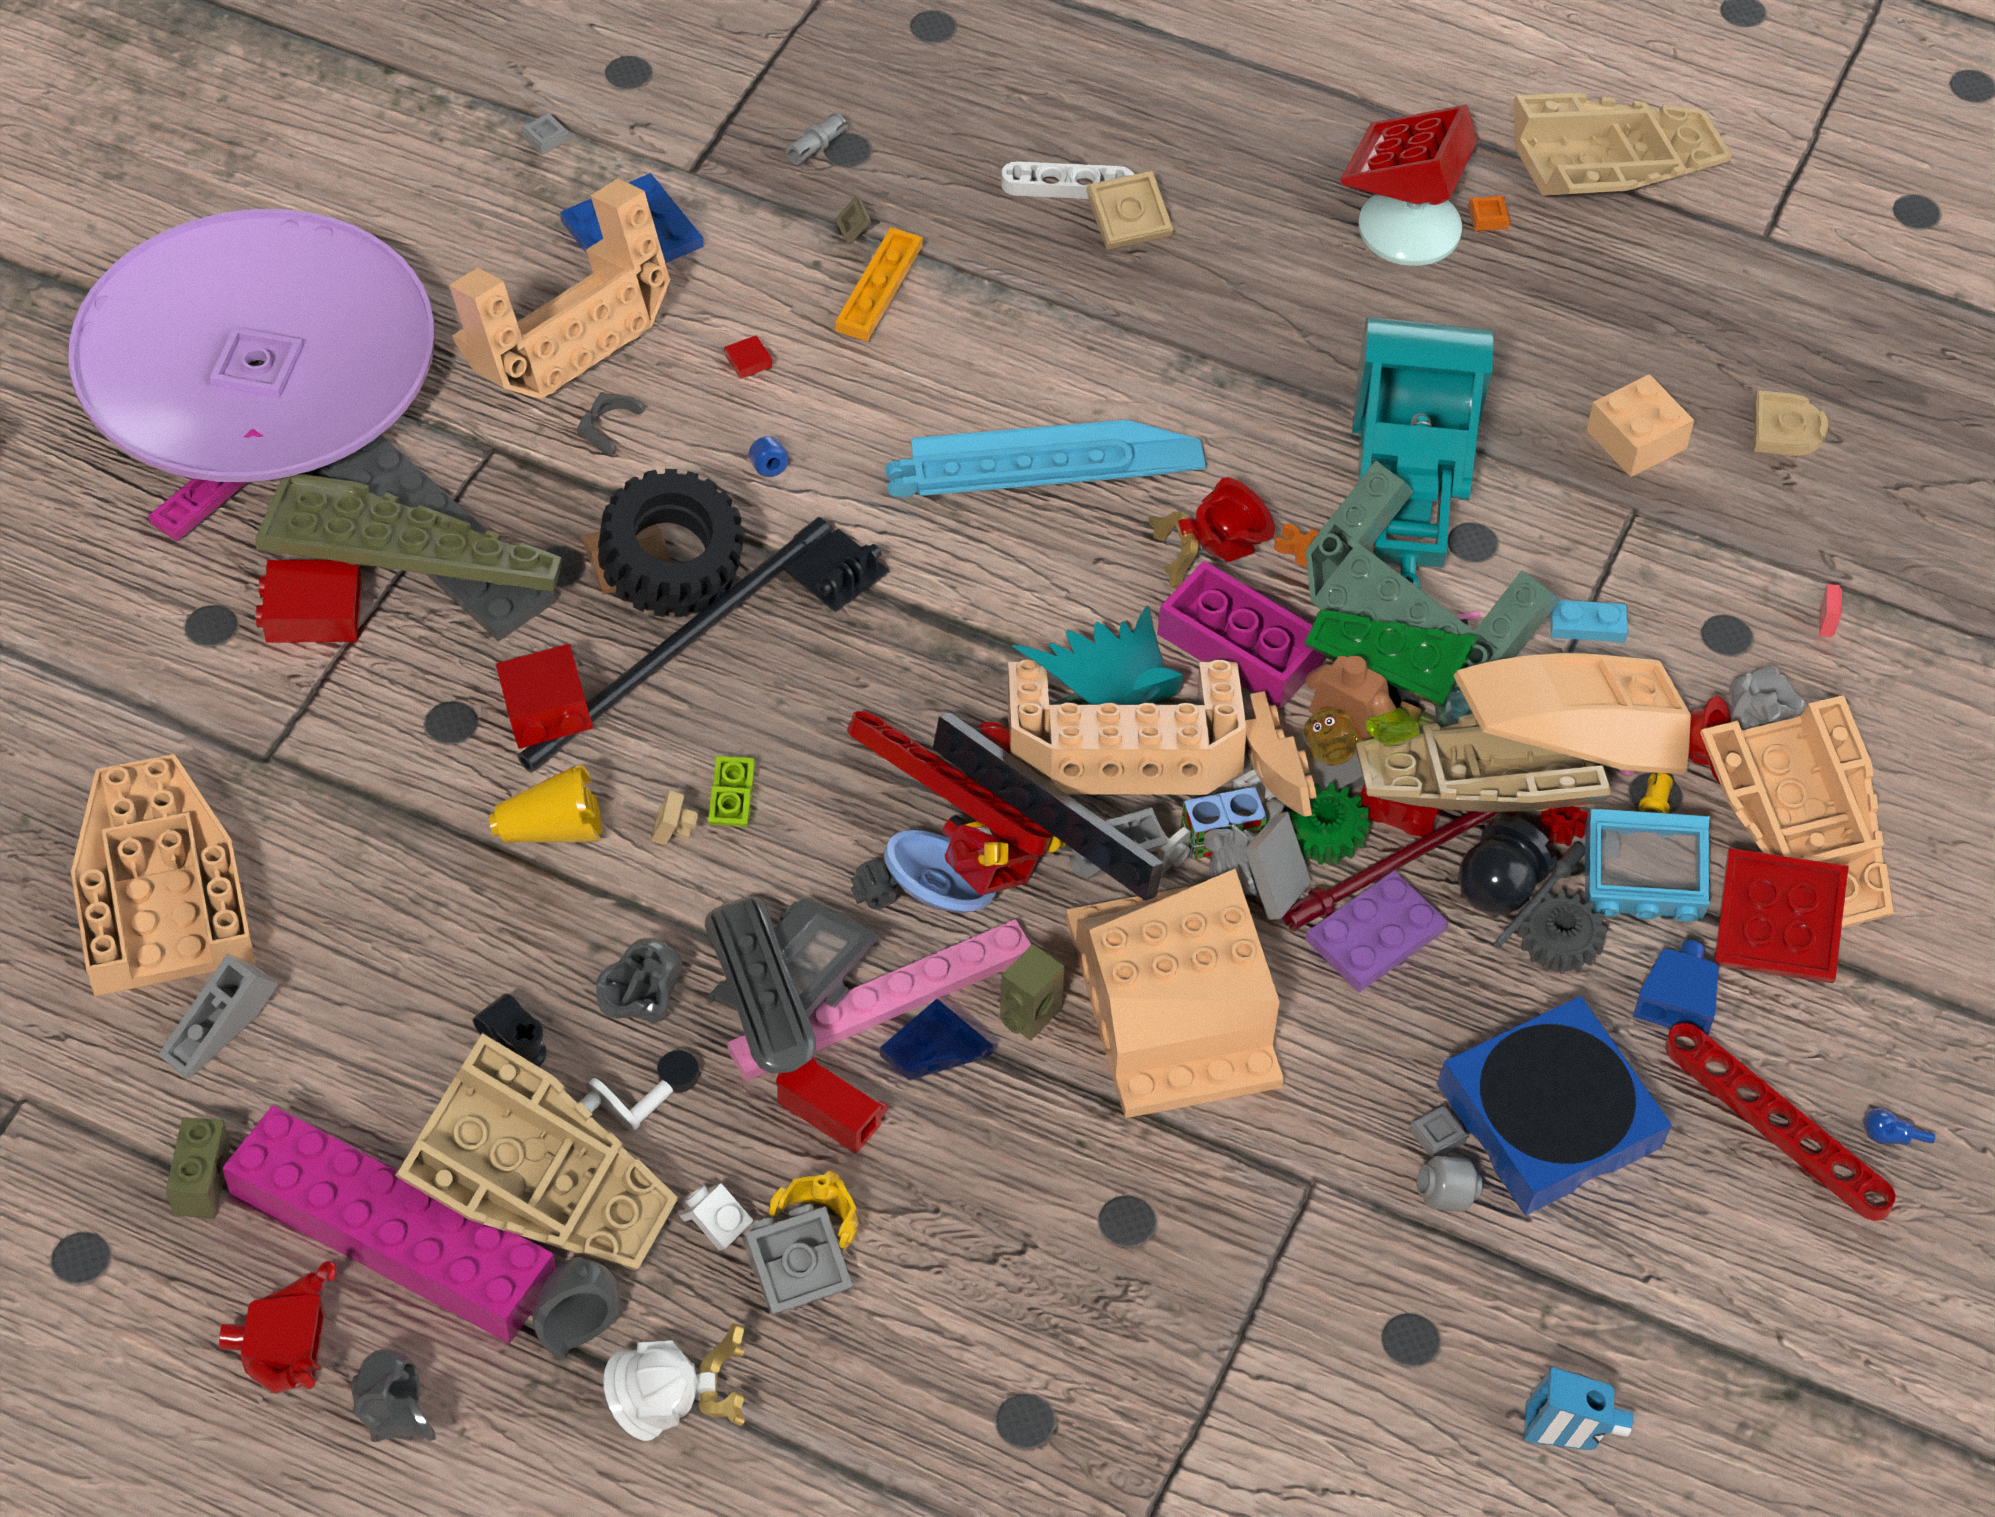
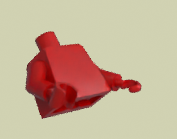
[219,1261,336,1394]

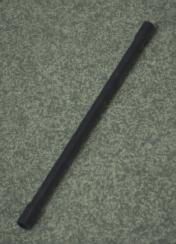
[518,517,832,773]

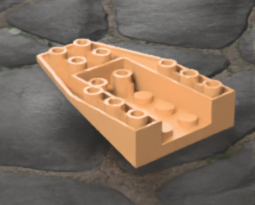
[71,754,256,996]

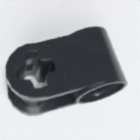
[472,993,547,1067]

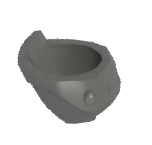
[532,1257,620,1360]

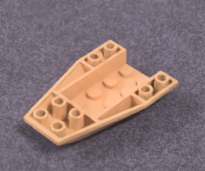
[1454,653,1691,775]

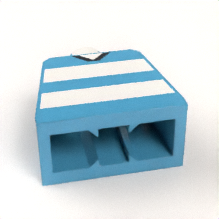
[1523,1367,1633,1450]

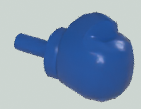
[1863,1107,1935,1146]

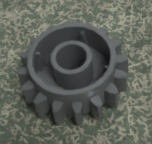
[1517,890,1607,974]

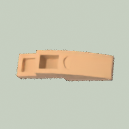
[1245,691,1316,817]

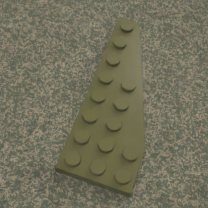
[255,474,562,592]

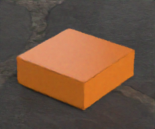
[1468,196,1510,231]

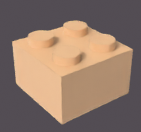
[1586,374,1695,477]

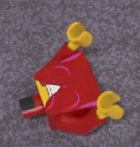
[942,815,1066,896]

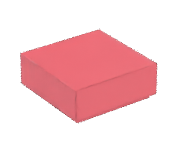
[1819,584,1842,638]

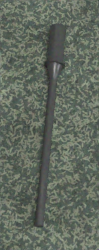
[1493,843,1585,949]

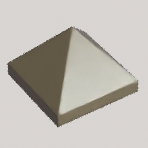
[835,195,871,244]

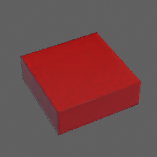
[724,335,772,379]

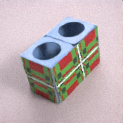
[1180,787,1267,860]

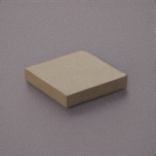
[1086,171,1173,250]

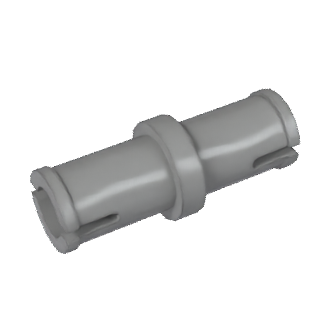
[785,113,848,165]

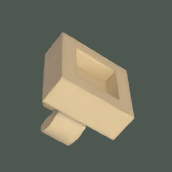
[651,790,698,846]

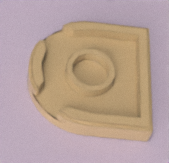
[1754,390,1828,456]

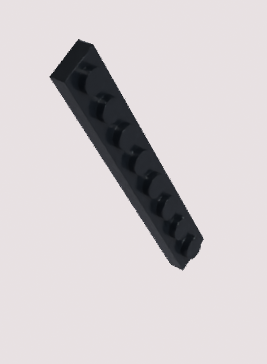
[933,712,1164,901]

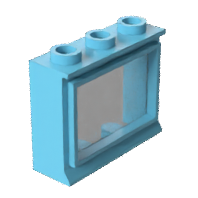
[1585,809,1710,922]

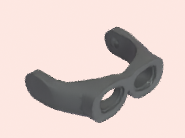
[577,392,645,455]

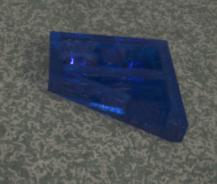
[880,998,993,1080]

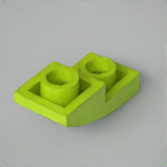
[708,756,755,827]

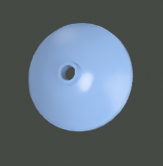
[884,830,996,913]

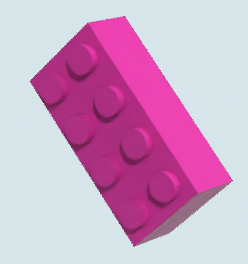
[1157,561,1324,709]

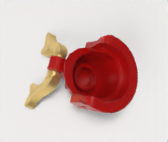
[1148,477,1275,589]

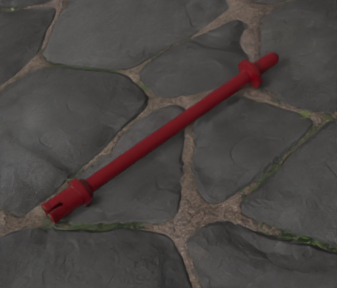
[1282,811,1519,932]

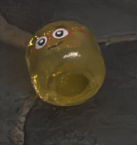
[1303,707,1359,766]

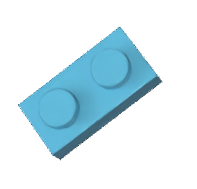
[1550,600,1628,642]

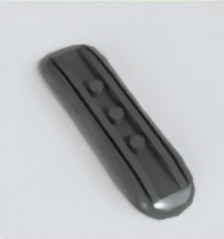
[705,897,816,1074]

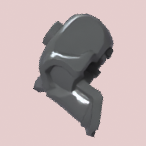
[596,938,682,1023]
[351,1349,437,1442]

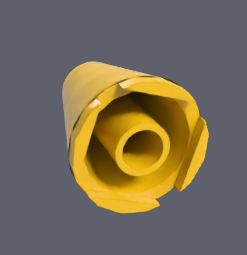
[489,764,602,843]

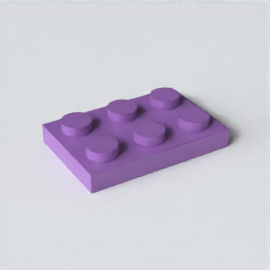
[1305,871,1448,992]

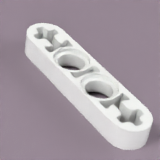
[1001,161,1134,199]

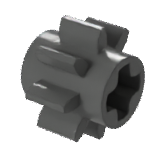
[851,860,900,909]

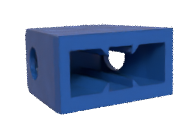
[1633,940,1718,1035]

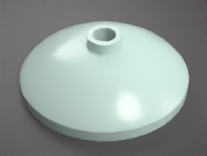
[1358,194,1462,266]

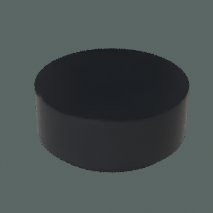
[657,1050,699,1093]

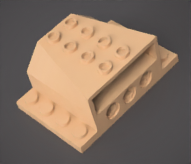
[1065,868,1284,1118]

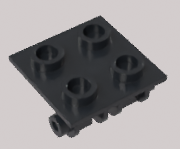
[784,528,889,612]

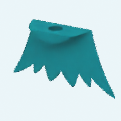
[1012,605,1184,705]

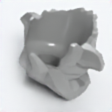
[1729,665,1806,730]
[1204,826,1261,899]

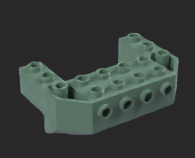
[1306,460,1560,698]

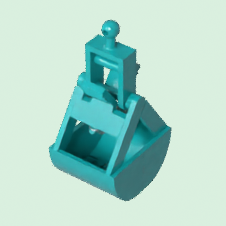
[1352,317,1493,590]

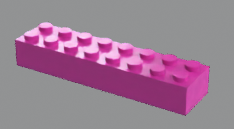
[223,1105,555,1344]

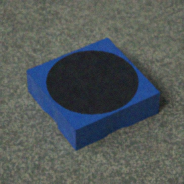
[1437,996,1672,1216]

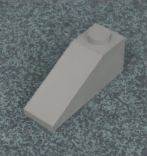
[158,954,278,1079]

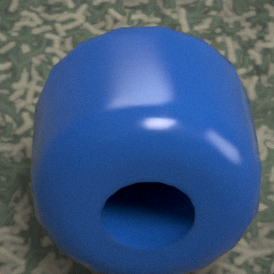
[748,436,789,477]

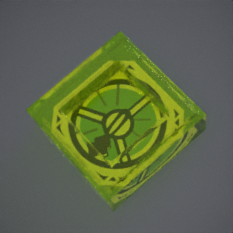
[1366,709,1420,747]

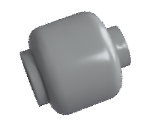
[1417,1156,1482,1212]

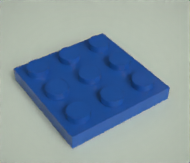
[560,173,703,263]

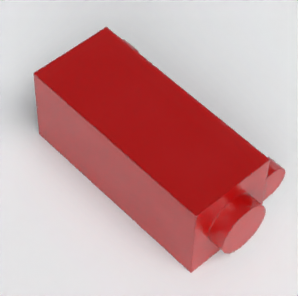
[776,1056,888,1154]

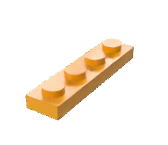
[835,227,923,342]

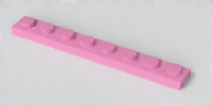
[727,919,1031,1082]

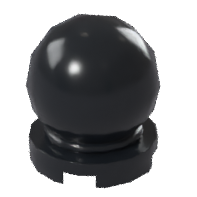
[1458,815,1557,916]

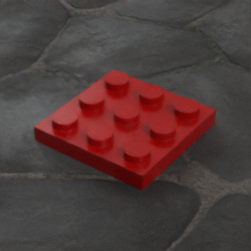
[1714,848,1849,984]

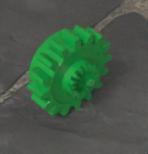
[1284,782,1369,865]

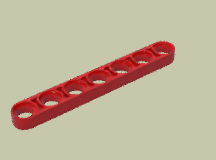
[847,711,1052,855]
[1665,1023,1896,1221]

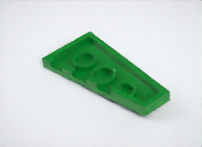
[1304,609,1477,708]

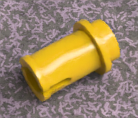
[1638,773,1673,814]

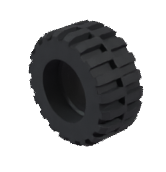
[598,468,744,617]

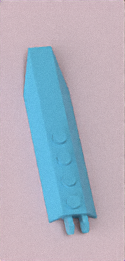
[885,420,1206,498]

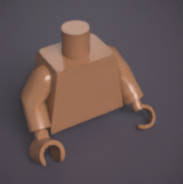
[1306,656,1423,741]

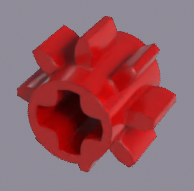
[1538,806,1588,846]

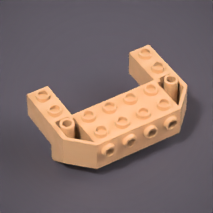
[449,178,670,399]
[1007,659,1246,795]

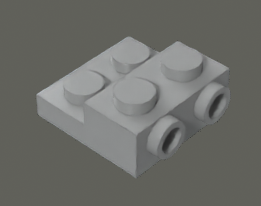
[742,1204,853,1316]

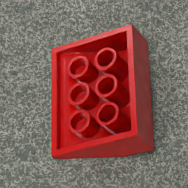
[1340,104,1478,205]

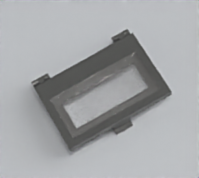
[706,898,878,1017]

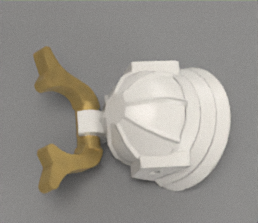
[603,1323,745,1441]

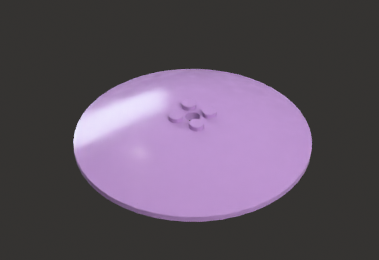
[68,209,435,482]

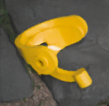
[769,1170,859,1250]

